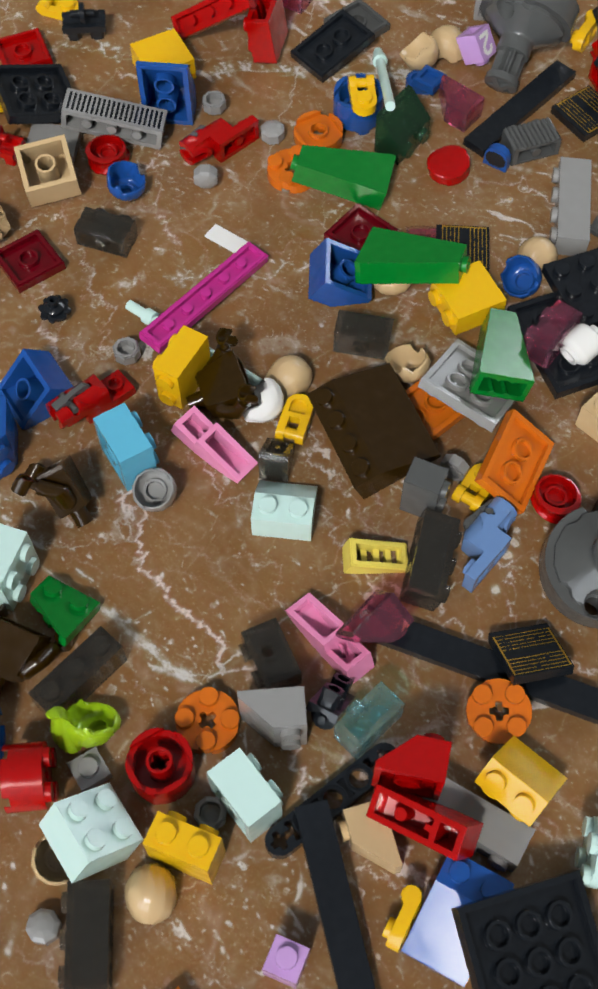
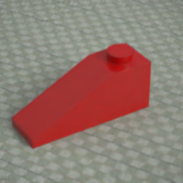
[366,783,484,861]

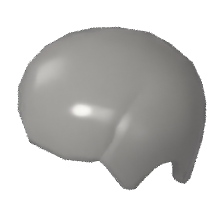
[132,467,177,512]

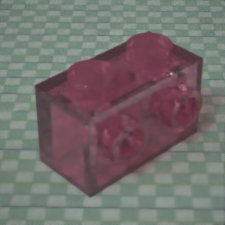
[524,299,583,369]

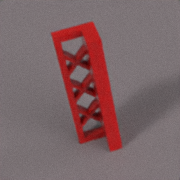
[171,0,256,41]

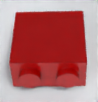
[243,0,288,64]

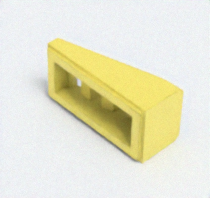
[342,538,409,574]

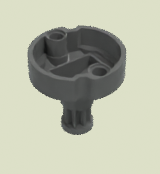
[480,0,580,94]
[539,507,598,629]

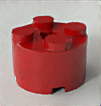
[125,728,196,805]
[0,741,59,814]

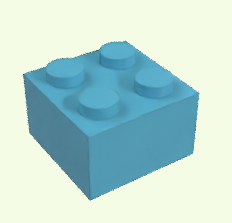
[93,402,160,491]

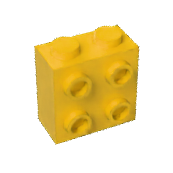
[130,28,196,79]
[428,260,507,335]
[152,325,211,410]
[474,736,568,827]
[142,810,226,885]

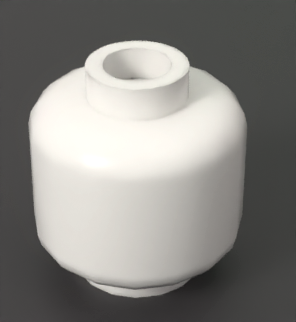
[560,323,598,365]

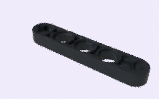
[265,743,395,859]

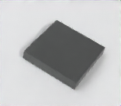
[324,0,390,38]

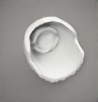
[243,377,284,423]

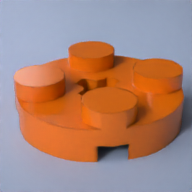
[293,110,343,148]
[267,145,311,194]
[466,678,532,745]
[175,687,240,754]

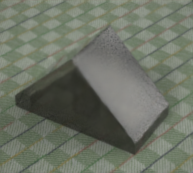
[258,438,295,483]

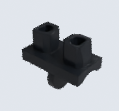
[62,2,106,41]
[306,672,355,730]

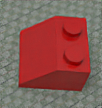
[371,733,452,801]

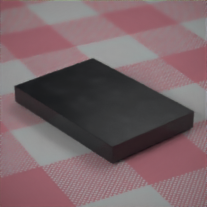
[290,9,376,83]

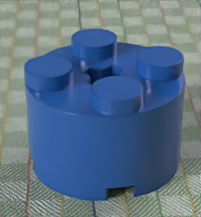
[333,73,383,135]

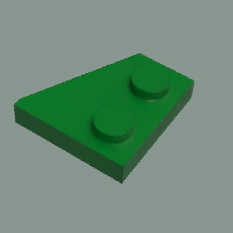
[30,576,100,647]

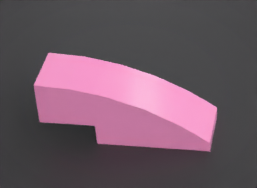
[171,406,258,484]
[285,592,375,685]

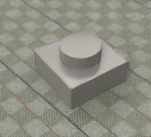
[67,746,113,792]

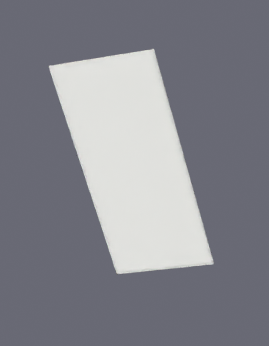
[204,224,248,253]

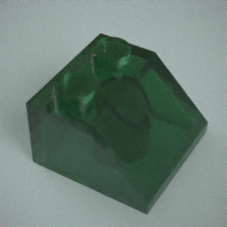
[374,85,430,165]

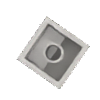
[237,686,307,750]

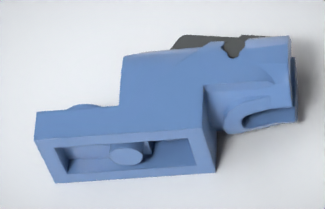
[461,496,518,593]

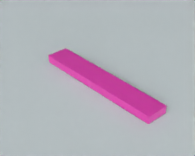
[139,241,269,354]

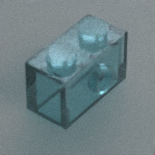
[333,681,405,760]

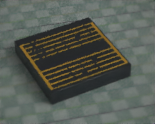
[550,85,598,142]
[435,225,489,273]
[488,623,574,685]

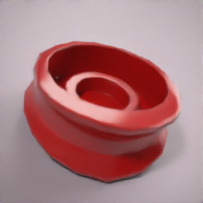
[85,135,130,175]
[427,145,470,186]
[530,474,582,524]

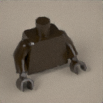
[186,328,259,419]
[11,455,93,528]
[0,604,74,694]

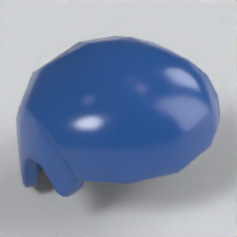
[106,161,146,201]
[500,254,542,299]

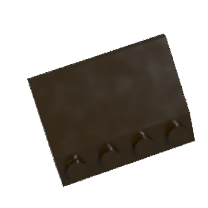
[307,363,441,499]

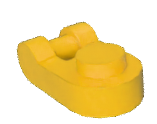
[36,0,79,21]
[570,9,598,53]
[348,74,377,117]
[275,394,313,445]
[451,463,490,512]
[382,885,422,953]

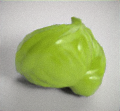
[46,698,121,754]

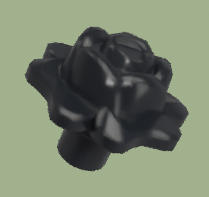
[38,295,72,324]

